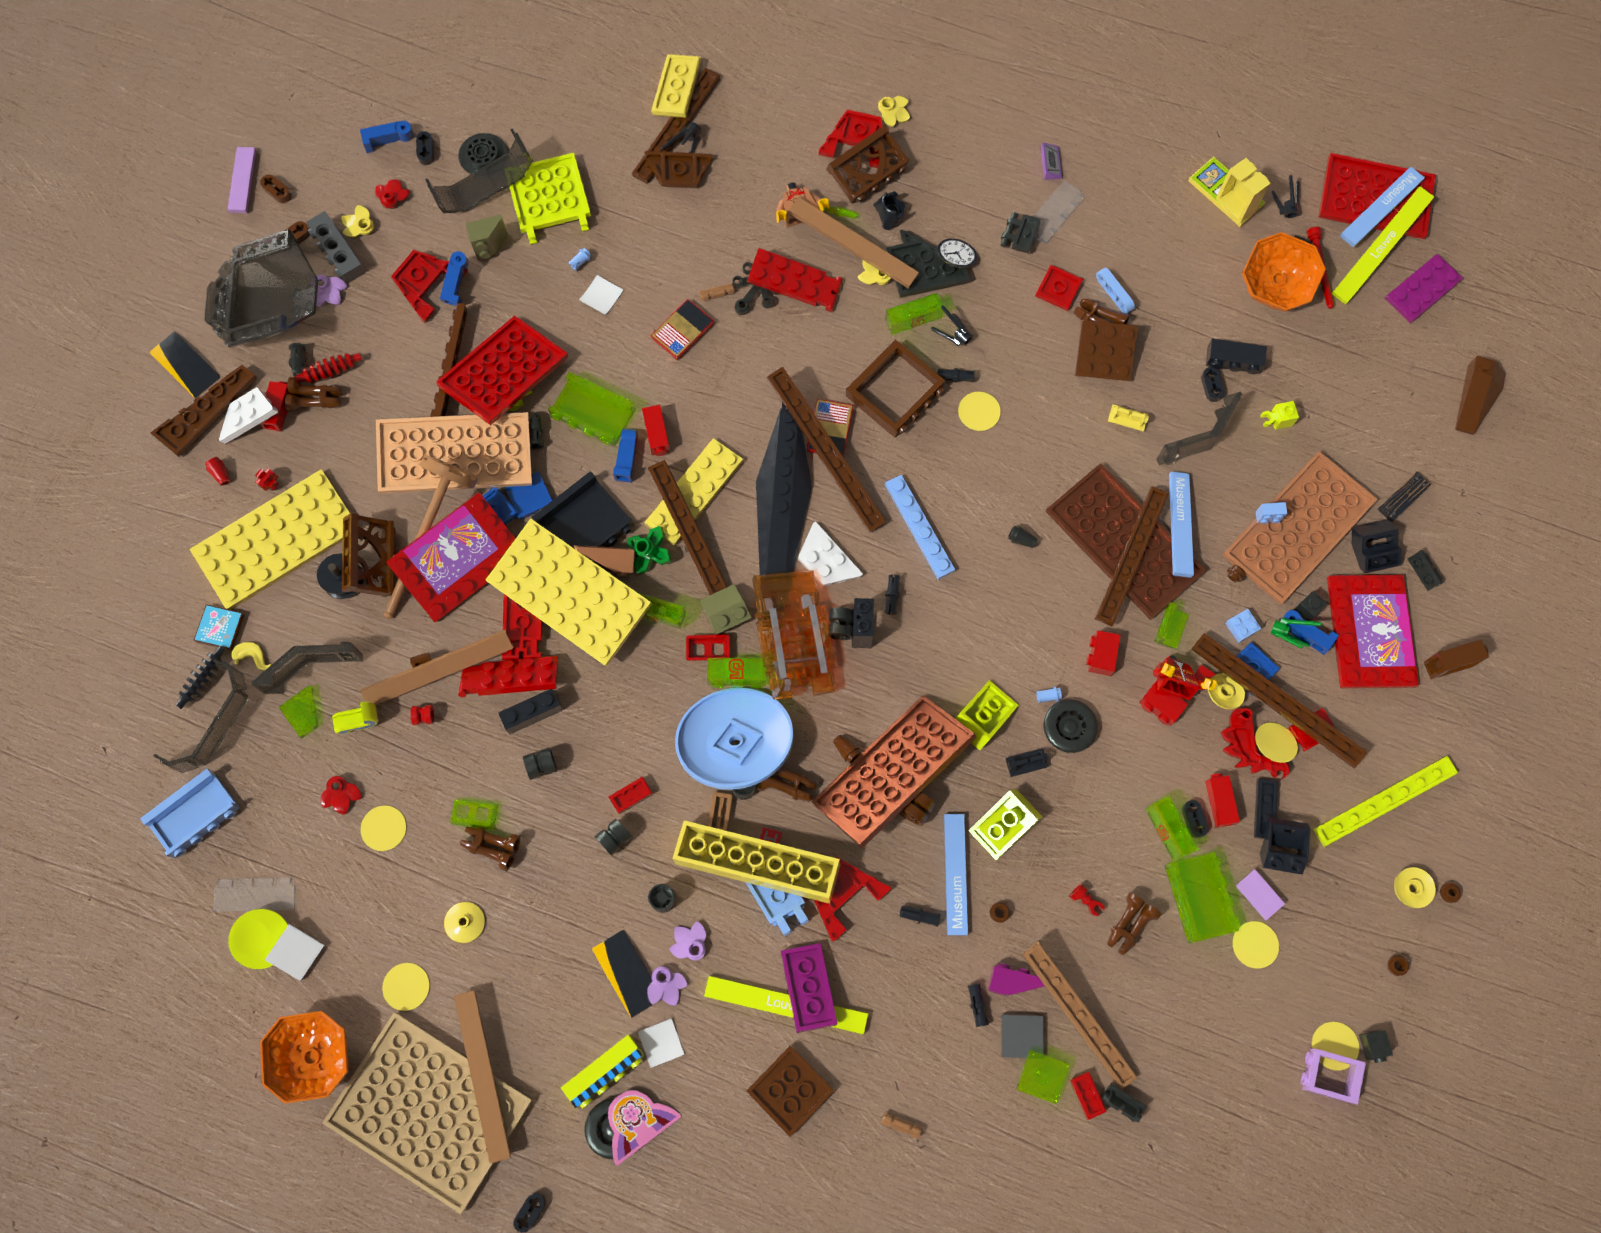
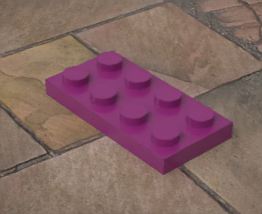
[1385,254,1463,324]
[781,943,837,1033]

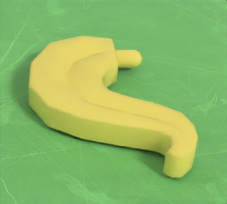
[231,642,272,671]

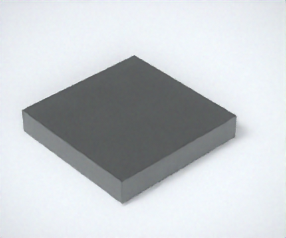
[1001,1015,1043,1059]

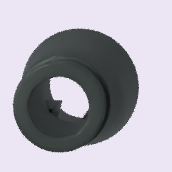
[1008,525,1038,548]

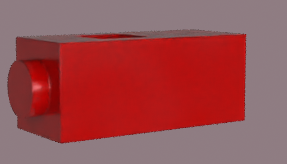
[260,381,289,432]
[642,404,670,456]
[1205,773,1240,828]

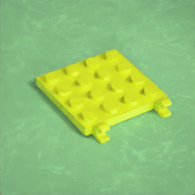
[505,153,591,245]

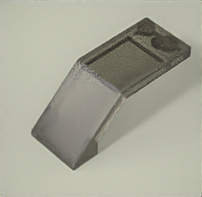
[1156,392,1242,465]
[252,642,363,694]

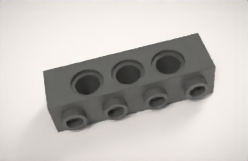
[307,211,366,284]

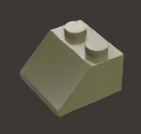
[466,214,508,260]
[699,584,751,635]

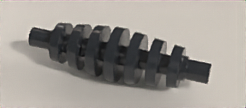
[175,646,226,709]

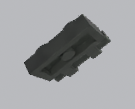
[1000,212,1041,254]

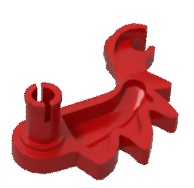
[1220,708,1290,779]

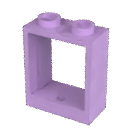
[1301,1048,1366,1105]

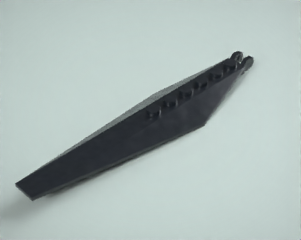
[756,402,812,628]

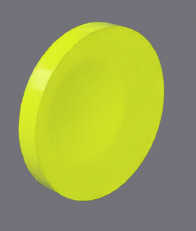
[228,909,288,969]

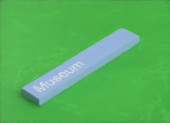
[1340,167,1424,248]
[1169,472,1194,577]
[944,814,968,936]

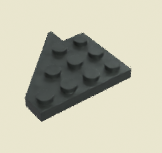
[886,230,970,298]

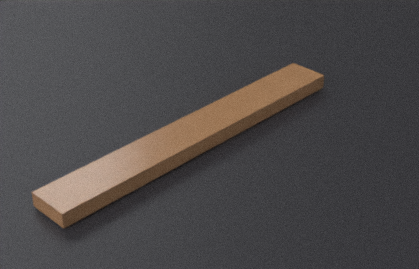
[788,197,919,289]
[360,630,513,705]
[1022,941,1138,1090]
[454,991,511,1163]

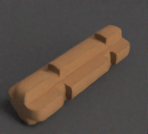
[699,283,735,301]
[881,1113,922,1139]

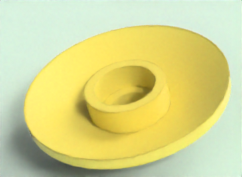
[1208,673,1245,710]
[1394,867,1435,908]
[444,902,485,943]

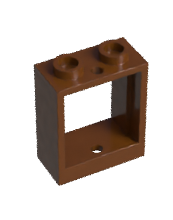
[1423,639,1489,680]

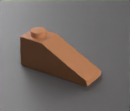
[574,545,634,576]

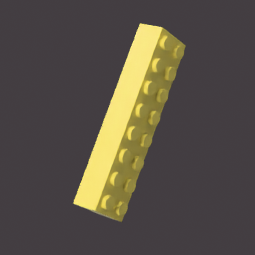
[672,821,840,904]

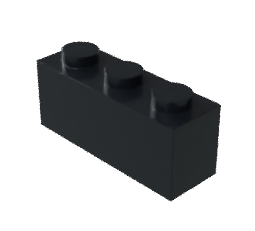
[1206,338,1267,374]
[498,689,563,735]

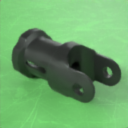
[288,343,306,376]
[529,414,544,449]

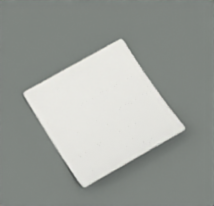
[579,275,623,314]
[638,1019,684,1068]

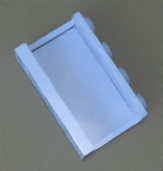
[140,769,240,858]

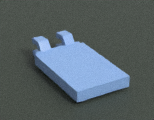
[745,882,809,937]

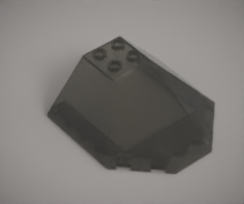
[204,229,318,348]

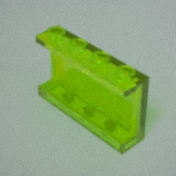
[548,372,636,446]
[1164,852,1240,944]

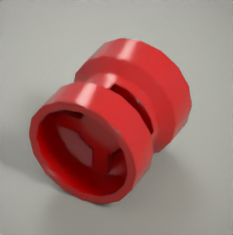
[410,705,434,725]

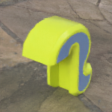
[332,702,378,734]

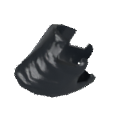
[873,191,906,230]

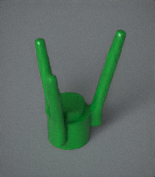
[1271,617,1322,649]

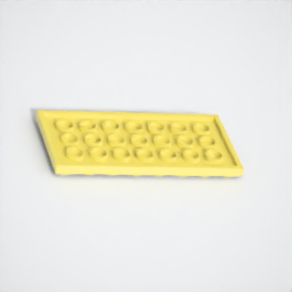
[190,469,350,610]
[486,519,652,667]

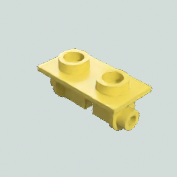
[1108,405,1149,432]

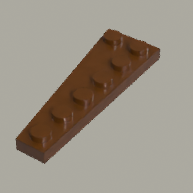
[151,364,257,457]

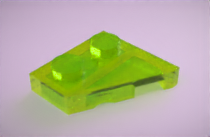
[278,685,318,739]

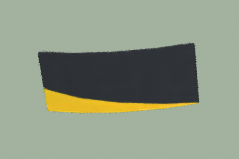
[150,332,220,398]
[592,930,662,1018]

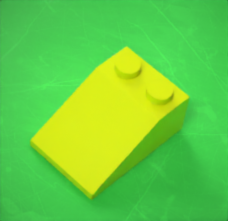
[955,680,1019,750]
[969,788,1043,860]

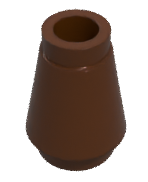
[833,735,861,764]

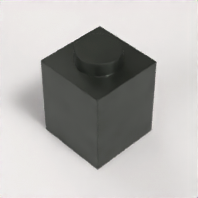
[1293,591,1327,621]
[1359,1030,1393,1063]

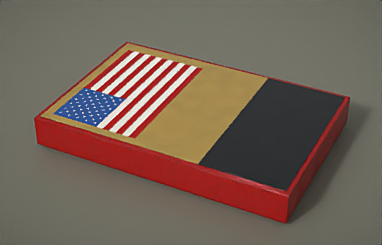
[651,299,714,360]
[807,399,853,457]

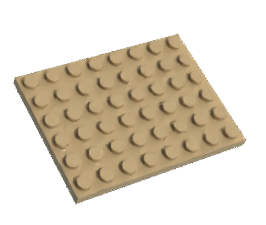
[322,1012,532,1214]

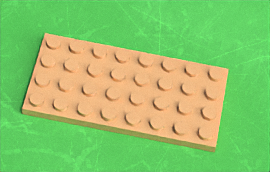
[376,412,532,494]

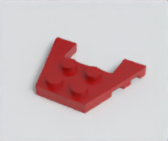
[818,109,885,170]
[391,250,468,323]
[814,857,891,942]

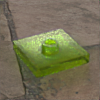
[1016,1049,1070,1104]

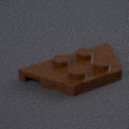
[644,151,713,188]

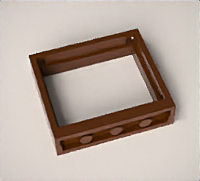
[846,339,945,438]

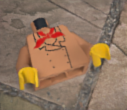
[776,182,830,227]

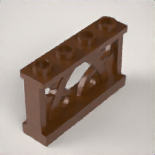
[826,125,910,204]
[342,513,396,597]

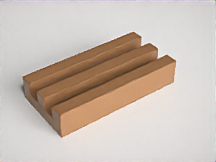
[708,792,733,831]

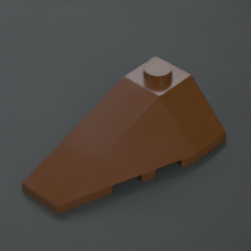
[1455,356,1506,435]

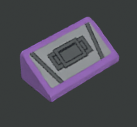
[1041,143,1062,180]

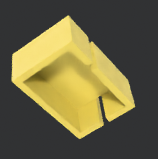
[1216,158,1271,223]

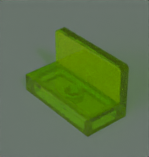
[1154,602,1188,649]

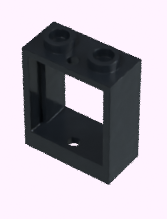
[852,598,874,649]

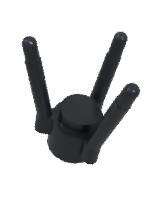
[661,122,701,153]
[1271,175,1299,218]
[931,305,973,346]

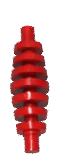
[294,353,362,383]

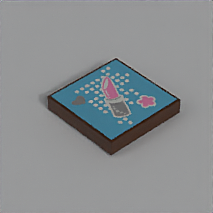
[194,605,244,650]

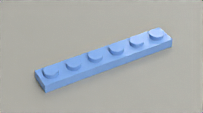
[885,475,955,580]

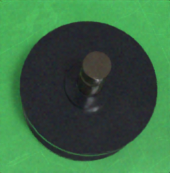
[317,553,364,599]

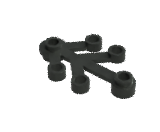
[732,262,779,315]

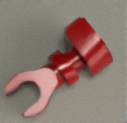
[1069,883,1105,916]

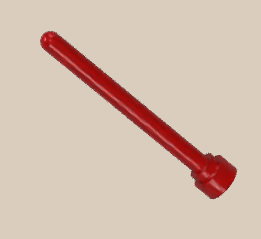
[1306,226,1334,309]

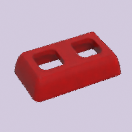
[686,635,730,661]

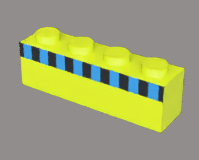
[561,1035,644,1109]

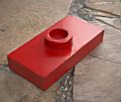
[609,776,653,814]
[1070,1072,1107,1120]

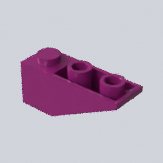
[987,963,1045,996]

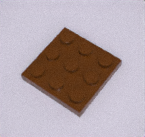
[1075,320,1138,381]
[746,1046,834,1137]

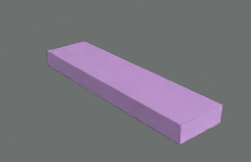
[228,147,256,213]

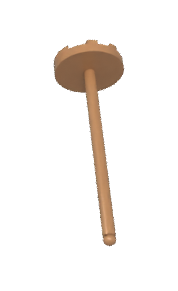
[384,454,478,619]

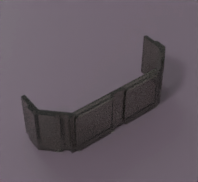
[425,128,533,213]
[153,659,248,773]

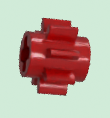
[254,468,279,491]

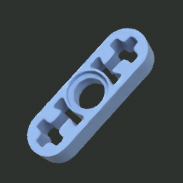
[1096,268,1135,313]

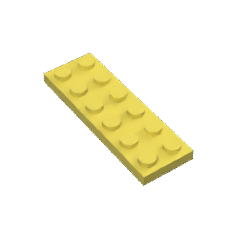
[644,438,743,546]

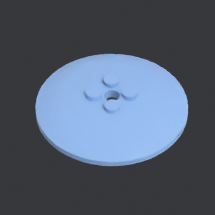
[675,688,793,790]

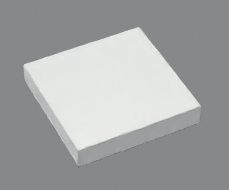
[265,924,324,981]

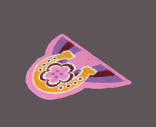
[608,1090,681,1166]

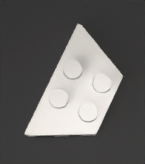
[219,388,278,444]
[798,521,863,587]

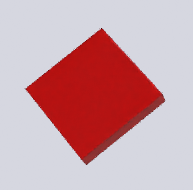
[1035,265,1083,311]

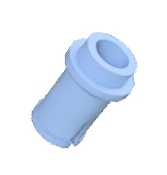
[568,248,591,271]
[1036,686,1062,703]

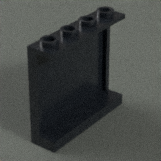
[531,471,635,560]

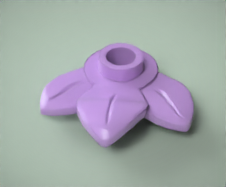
[312,275,347,307]
[669,922,706,960]
[647,967,687,1006]

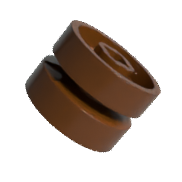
[898,792,936,826]

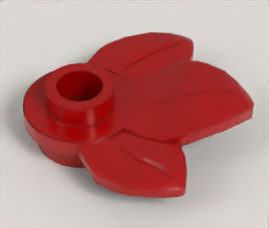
[375,179,410,209]
[321,776,362,815]

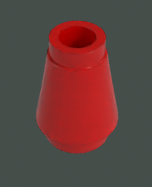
[205,457,230,486]

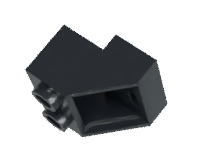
[1351,519,1402,573]
[1259,817,1311,875]

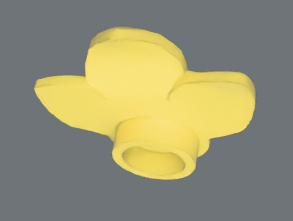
[878,96,910,127]
[341,205,374,237]
[858,260,891,285]

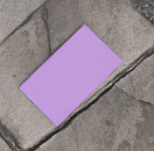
[1236,869,1285,921]

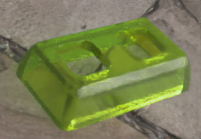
[450,799,498,830]

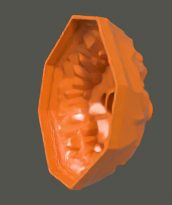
[1242,232,1326,312]
[260,1011,348,1104]

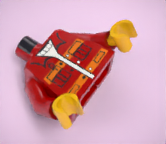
[1153,656,1217,700]

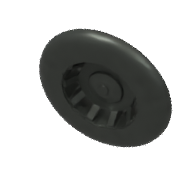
[458,133,507,177]
[1043,699,1098,753]
[584,1098,615,1160]

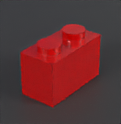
[1086,630,1120,676]
[1139,681,1188,726]

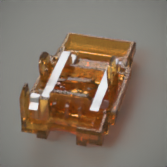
[752,570,836,700]

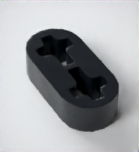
[416,131,434,165]
[1201,367,1224,402]
[1182,800,1208,838]
[513,1193,546,1233]

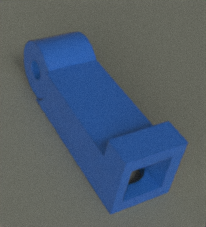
[360,121,413,153]
[440,251,469,306]
[613,428,637,483]
[1283,610,1339,655]

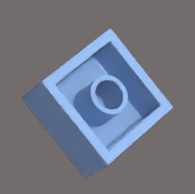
[1255,502,1287,524]
[1225,609,1262,643]

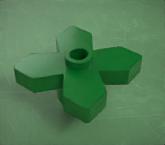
[627,526,672,574]

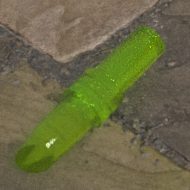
[823,205,857,219]

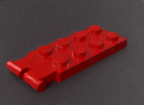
[747,248,843,312]
[502,594,543,660]
[458,656,559,697]

